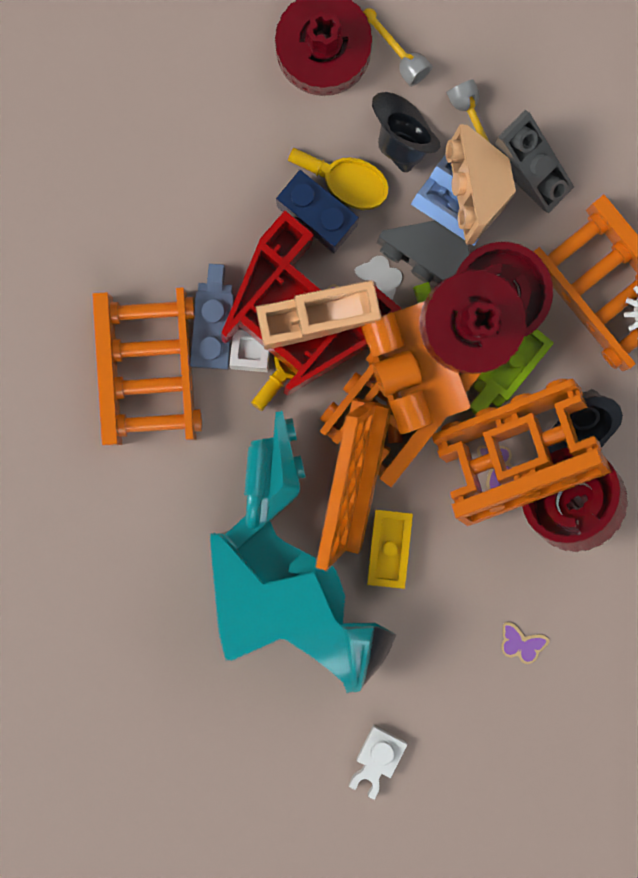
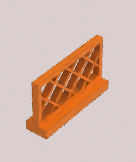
[316,398,391,571]

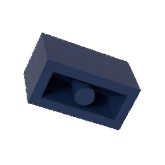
[276,170,359,254]

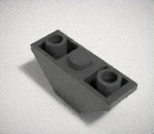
[493,110,574,213]
[377,220,469,284]

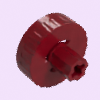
[275,0,372,96]
[453,241,553,337]
[419,270,526,374]
[522,448,628,552]

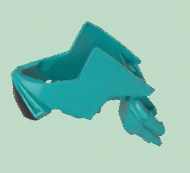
[210,410,396,693]

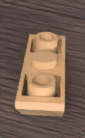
[446,124,516,244]

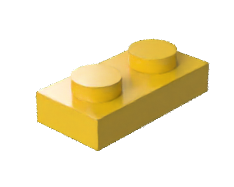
[367,509,413,589]

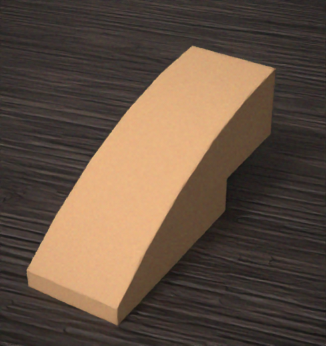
[256,280,381,350]

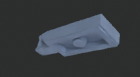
[190,264,234,370]

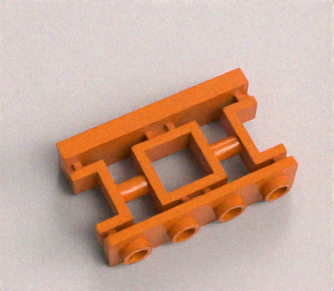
[320,353,481,487]
[432,378,611,526]

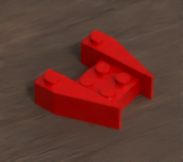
[221,210,402,396]

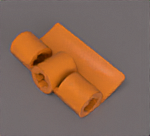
[361,301,470,434]

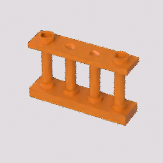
[533,194,638,372]
[92,287,202,446]

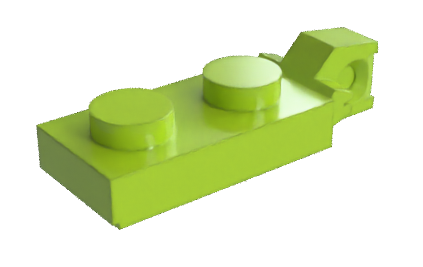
[469,329,554,415]

